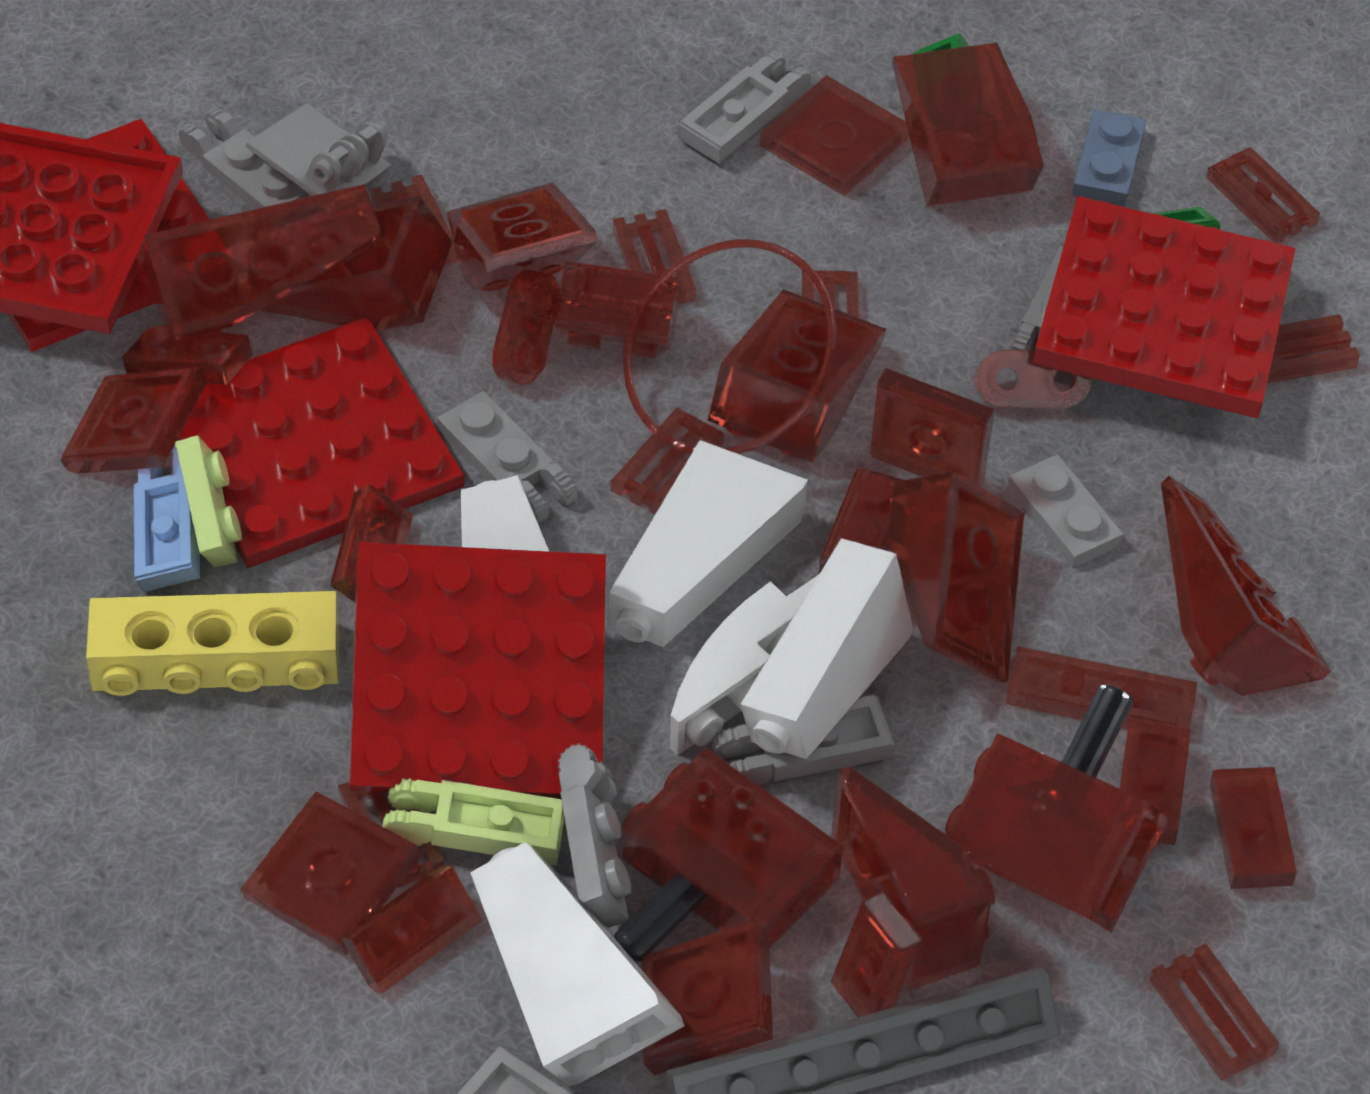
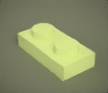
[175,435,242,567]

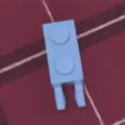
[134,444,200,592]

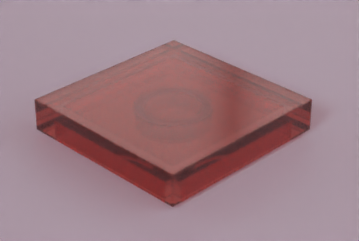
[759,75,911,196]
[60,368,208,474]
[870,368,995,496]
[240,791,421,955]
[642,919,773,1076]

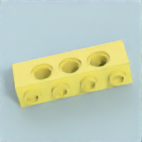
[86,591,339,696]

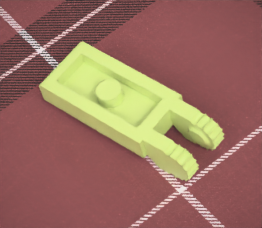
[382,778,565,866]

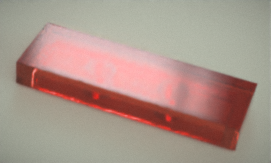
[1006,646,1198,741]

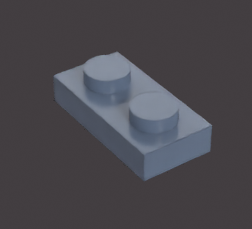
[1072,109,1147,206]

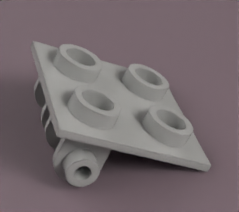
[245,103,392,210]

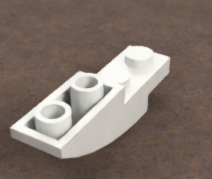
[669,575,819,756]

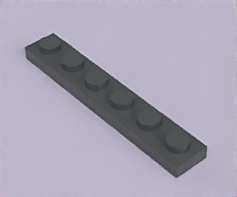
[666,967,1060,1094]

